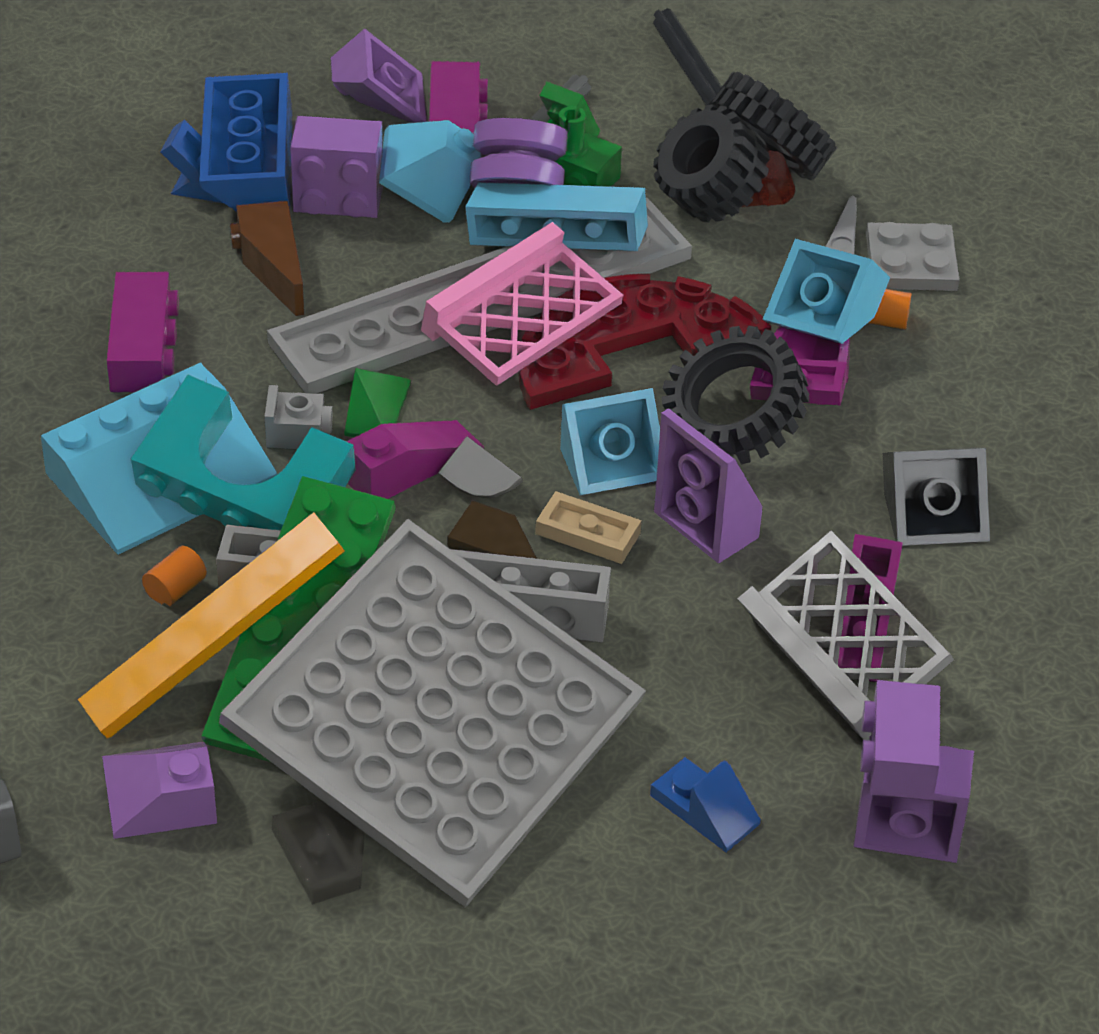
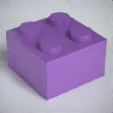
[291,116,383,218]
[853,735,974,863]

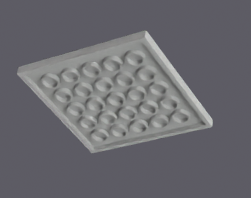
[219,519,646,908]

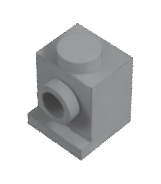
[265,385,333,449]

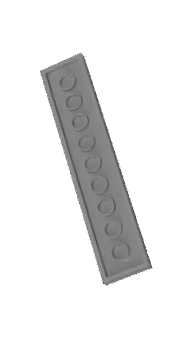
[267,198,692,394]

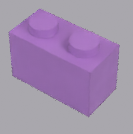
[860,680,940,800]

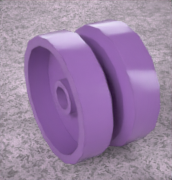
[470,118,568,188]

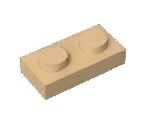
[536,491,642,564]

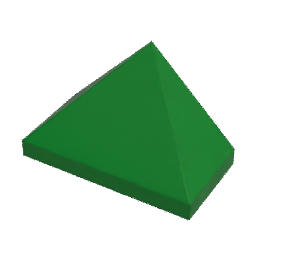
[344,368,411,437]

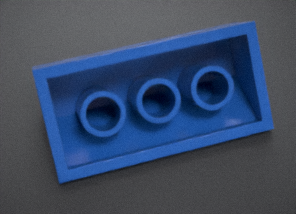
[199,73,292,212]

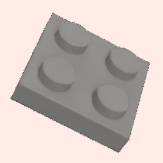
[866,222,959,291]

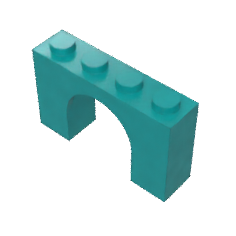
[131,375,356,531]

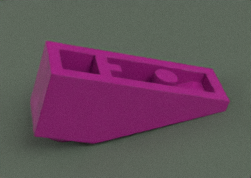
[346,420,484,499]
[838,534,903,683]

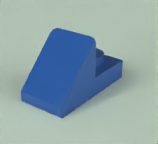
[160,120,223,203]
[650,757,761,852]

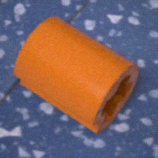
[868,289,912,330]
[142,545,207,606]

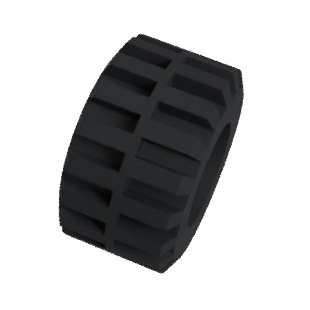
[653,105,770,222]

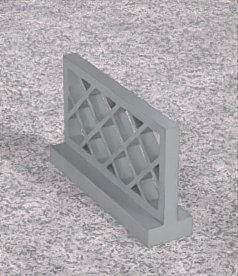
[738,530,954,741]

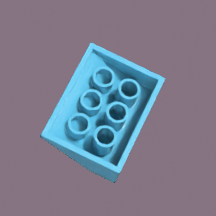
[41,363,277,555]

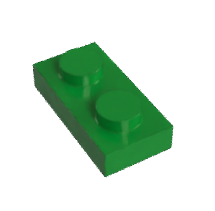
[539,82,600,137]

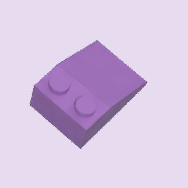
[654,408,763,564]

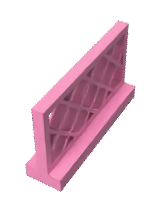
[421,222,624,386]

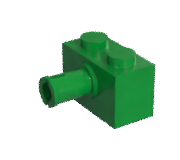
[547,106,622,187]

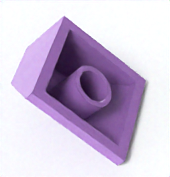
[331,29,426,123]
[102,742,217,839]

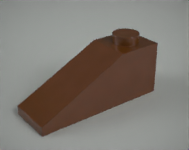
[230,201,304,316]

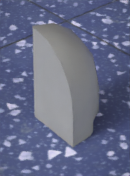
[439,437,524,497]

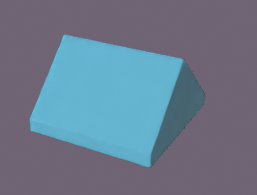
[560,388,660,495]

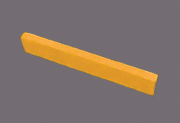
[78,512,345,739]

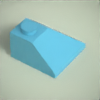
[379,120,481,223]

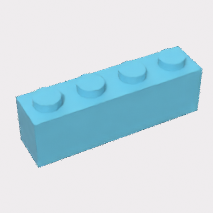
[465,182,648,251]

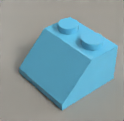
[763,239,890,344]

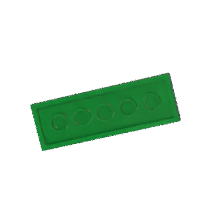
[201,476,396,762]

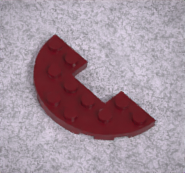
[518,273,772,410]

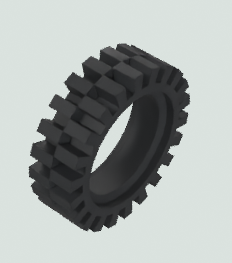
[710,72,837,180]
[662,326,809,465]

